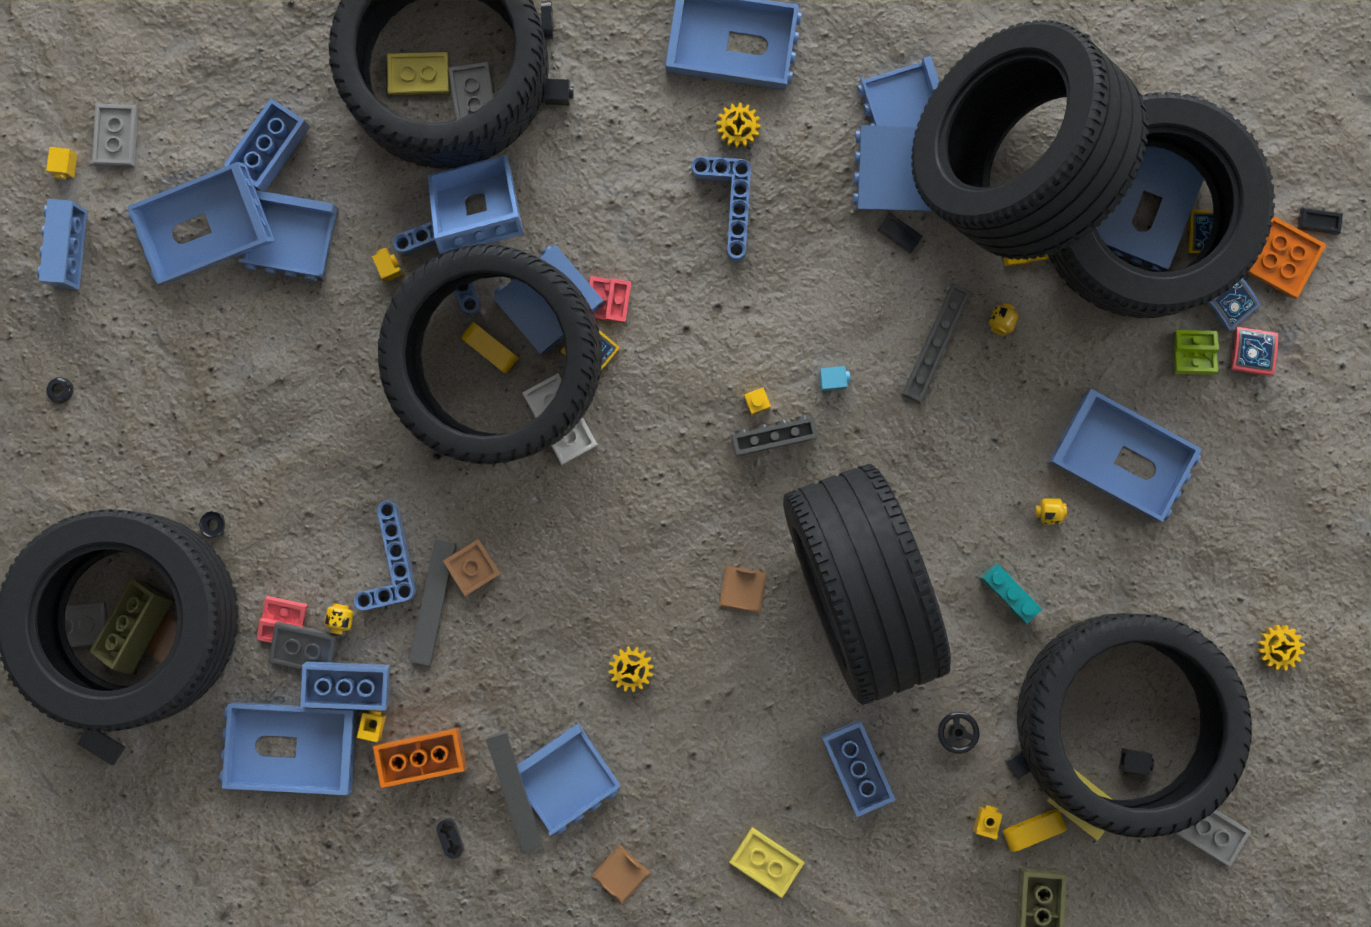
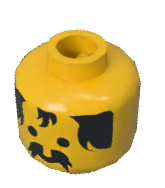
[988,303,1019,336]
[1035,498,1067,525]
[324,603,354,635]

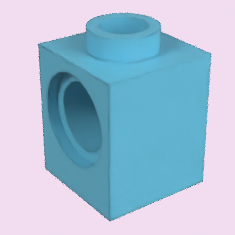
[819,366,850,391]

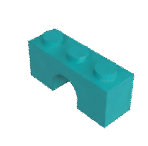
[979,564,1042,624]

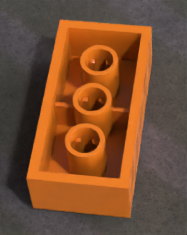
[373,727,467,788]

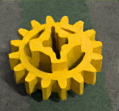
[716,102,761,148]
[1257,625,1305,670]
[608,646,654,692]

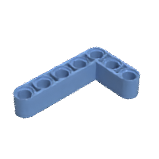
[691,157,751,262]
[393,221,481,316]
[354,501,417,610]

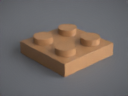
[442,539,500,596]

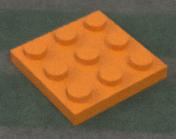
[1246,216,1327,299]

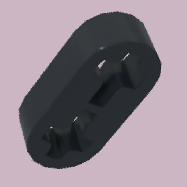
[541,1,554,40]
[436,818,464,859]

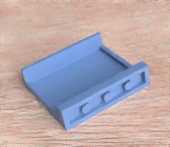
[857,56,939,127]
[853,125,932,212]
[238,190,338,282]
[493,245,605,356]
[518,723,620,836]

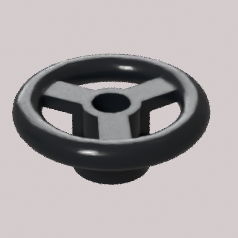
[938,712,980,754]

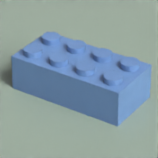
[224,98,310,192]
[37,199,88,290]
[300,661,391,710]
[821,719,895,817]

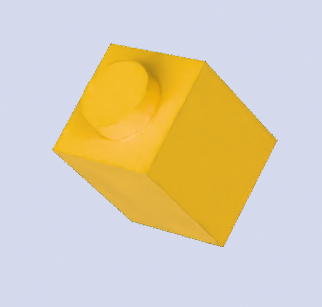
[46,147,77,180]
[743,387,771,416]

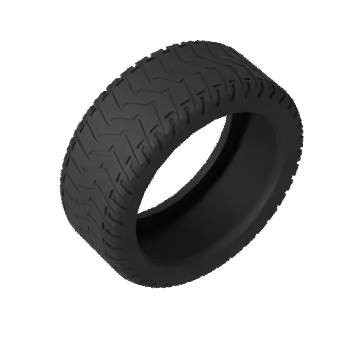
[328,0,549,168]
[378,244,602,464]
[1017,613,1252,838]

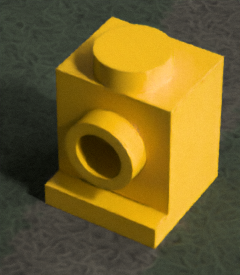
[372,248,404,282]
[357,710,386,742]
[973,805,1003,840]

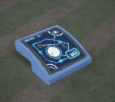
[1207,278,1260,332]

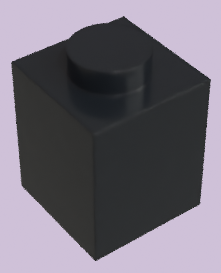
[544,79,574,105]
[1119,748,1154,775]

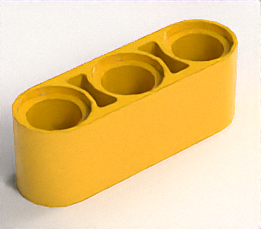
[460,322,519,374]
[1002,809,1067,852]

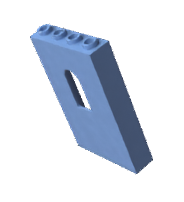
[666,0,802,90]
[1096,147,1204,272]
[427,154,524,255]
[127,162,275,284]
[1048,389,1201,522]
[219,702,357,795]

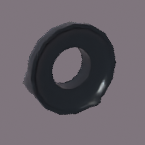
[46,377,73,404]
[199,511,225,538]

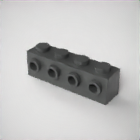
[731,415,818,457]

